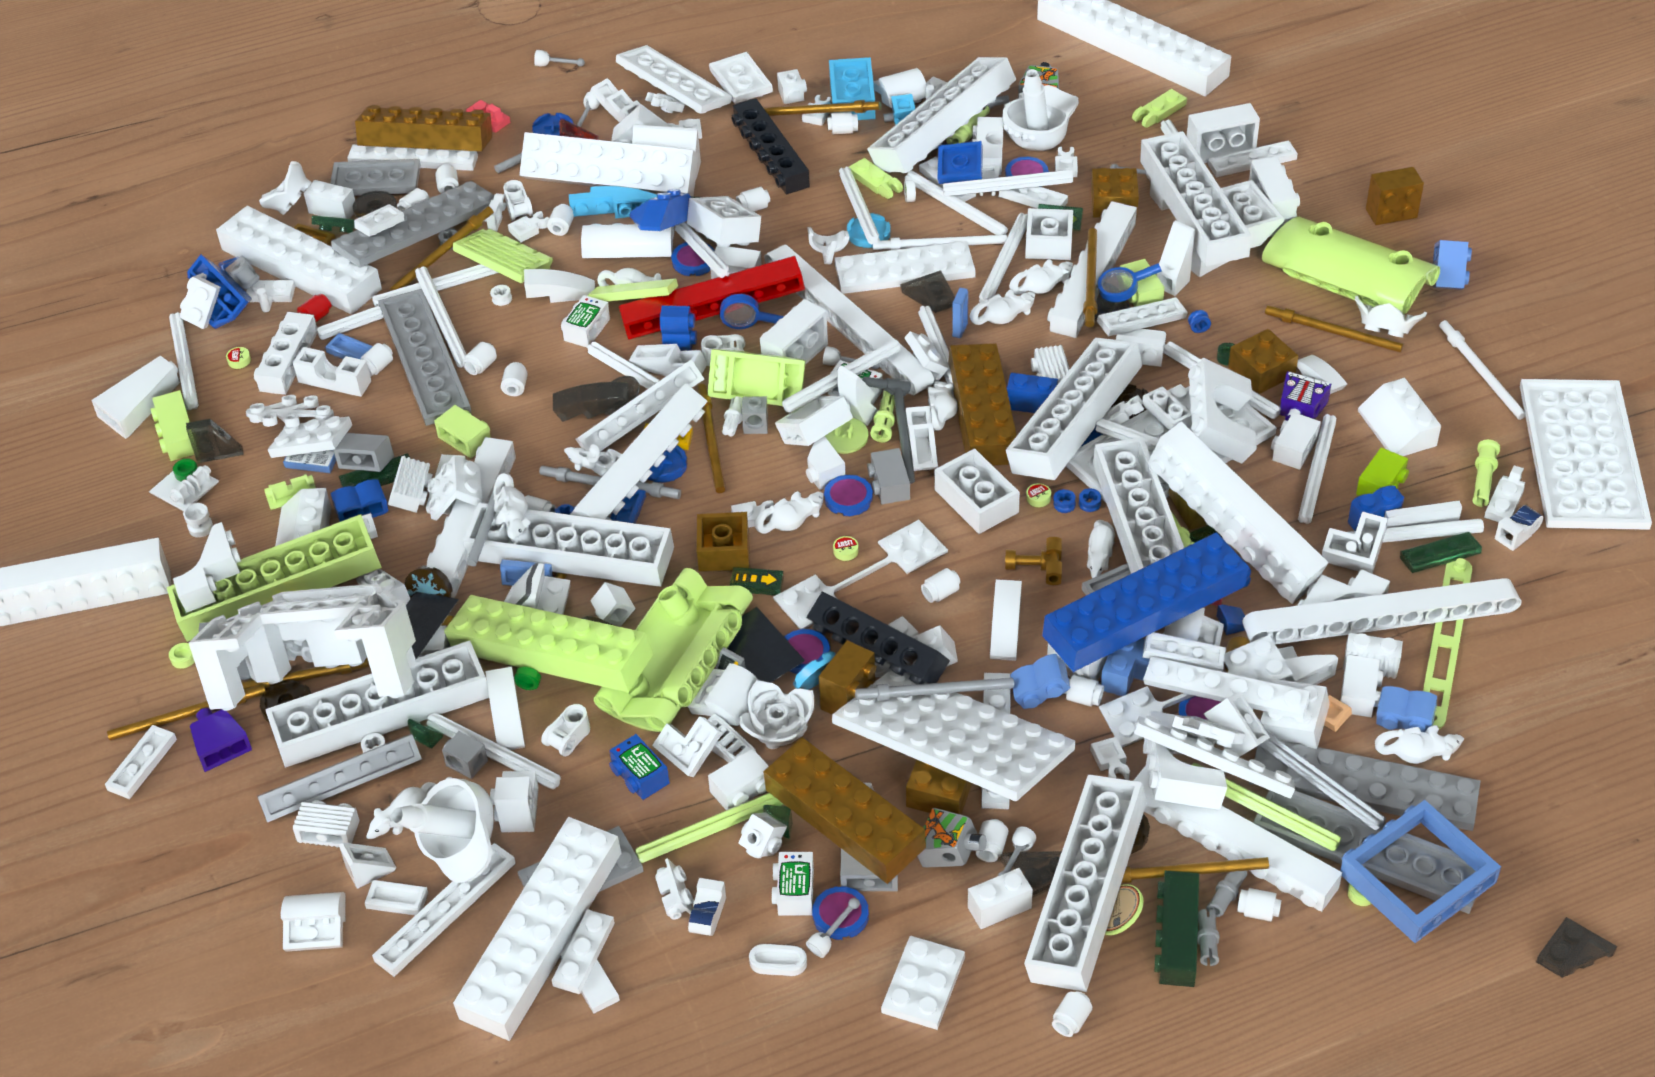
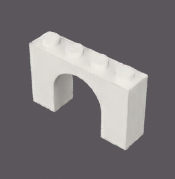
[1188,358,1257,464]
[1141,711,1227,809]

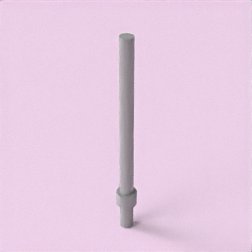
[855,678,1014,701]

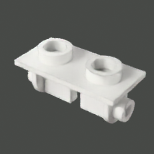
[655,858,694,919]

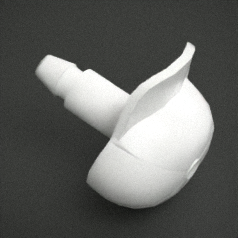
[1003,69,1079,151]
[391,777,494,883]

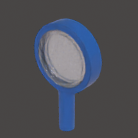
[1098,263,1162,302]
[720,294,784,329]

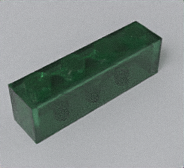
[1154,870,1199,987]

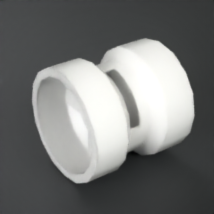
[183,503,213,537]

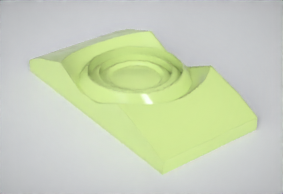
[708,349,806,406]

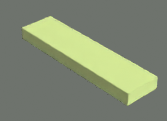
[587,278,678,302]

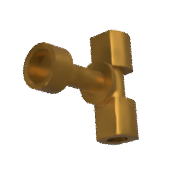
[1005,537,1062,585]

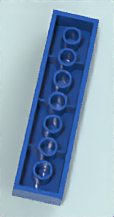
[1042,532,1249,672]

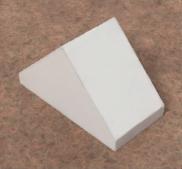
[339,842,396,889]

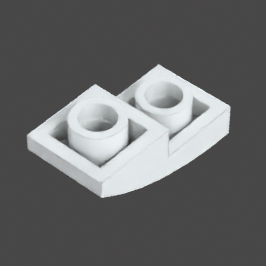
[1297,355,1347,394]

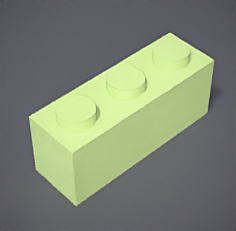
[150,390,199,461]

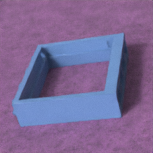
[1340,800,1501,943]

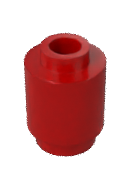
[297,294,332,322]

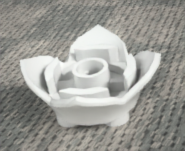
[259,161,312,215]
[1355,296,1427,338]
[740,680,814,749]

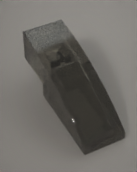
[553,382,629,422]

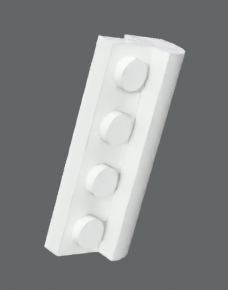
[581,223,674,258]

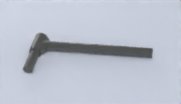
[862,377,915,484]

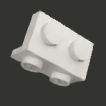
[180,273,221,329]
[905,331,949,382]

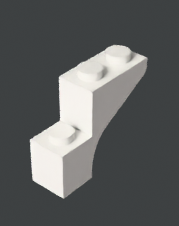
[173,522,241,613]
[1298,569,1390,606]

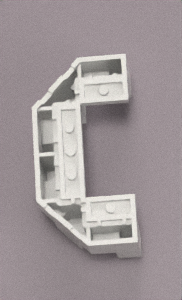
[189,584,417,711]

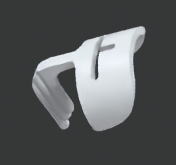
[807,227,849,264]

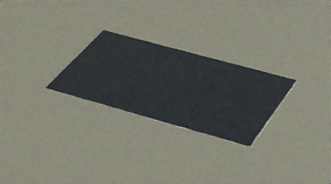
[406,592,459,660]
[727,607,805,682]

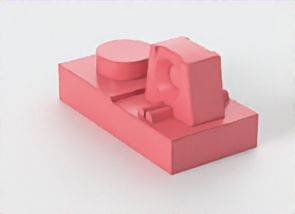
[466,100,511,133]

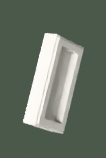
[365,880,428,915]

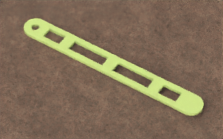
[1423,558,1472,729]

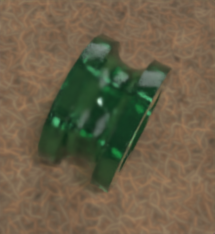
[1217,343,1235,365]

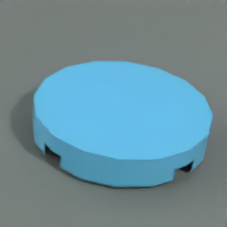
[847,213,890,248]
[793,651,836,690]

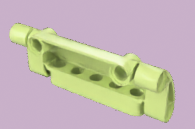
[1262,216,1440,314]
[594,568,753,732]

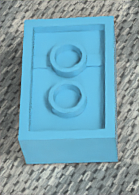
[829,57,876,120]

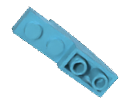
[569,186,657,219]

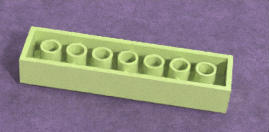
[166,514,382,642]
[444,595,654,692]

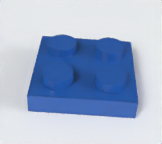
[937,141,983,184]

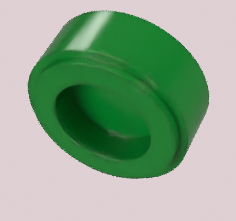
[173,459,198,482]
[514,667,541,690]

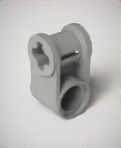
[224,256,260,289]

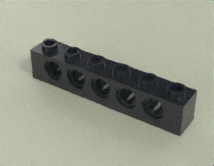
[731,98,810,195]
[806,591,950,684]

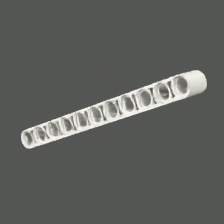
[764,245,934,395]
[1242,578,1521,644]

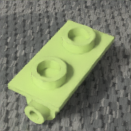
[264,474,316,510]

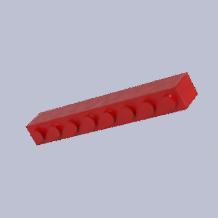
[619,256,805,340]

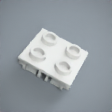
[149,465,219,511]

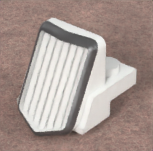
[504,563,571,615]

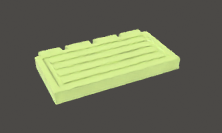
[453,229,553,283]

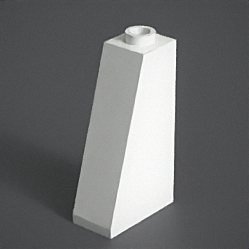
[92,356,180,439]

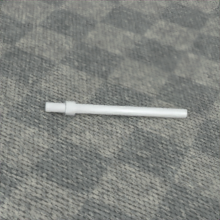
[873,235,1007,250]
[1439,320,1526,420]

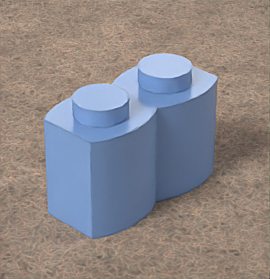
[1010,654,1070,709]
[1376,686,1437,732]

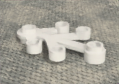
[246,395,334,427]

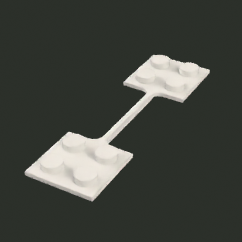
[773,520,948,629]
[1099,635,1293,747]

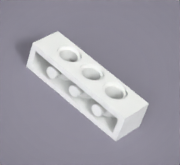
[254,312,317,395]

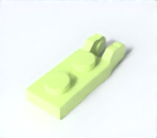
[1132,89,1187,128]
[849,158,903,199]

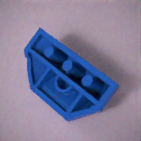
[630,189,691,231]
[187,254,252,329]

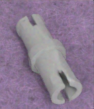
[1206,871,1247,917]
[1197,909,1220,966]

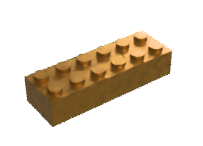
[355,105,492,151]
[948,343,1017,466]
[763,737,926,884]

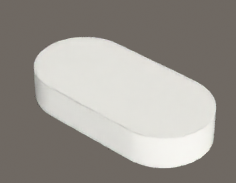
[749,944,807,976]

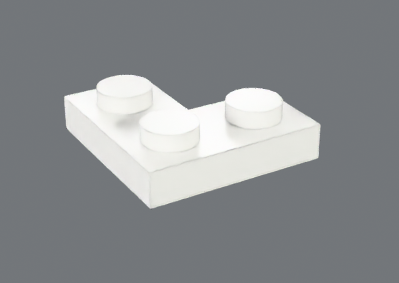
[652,716,723,777]

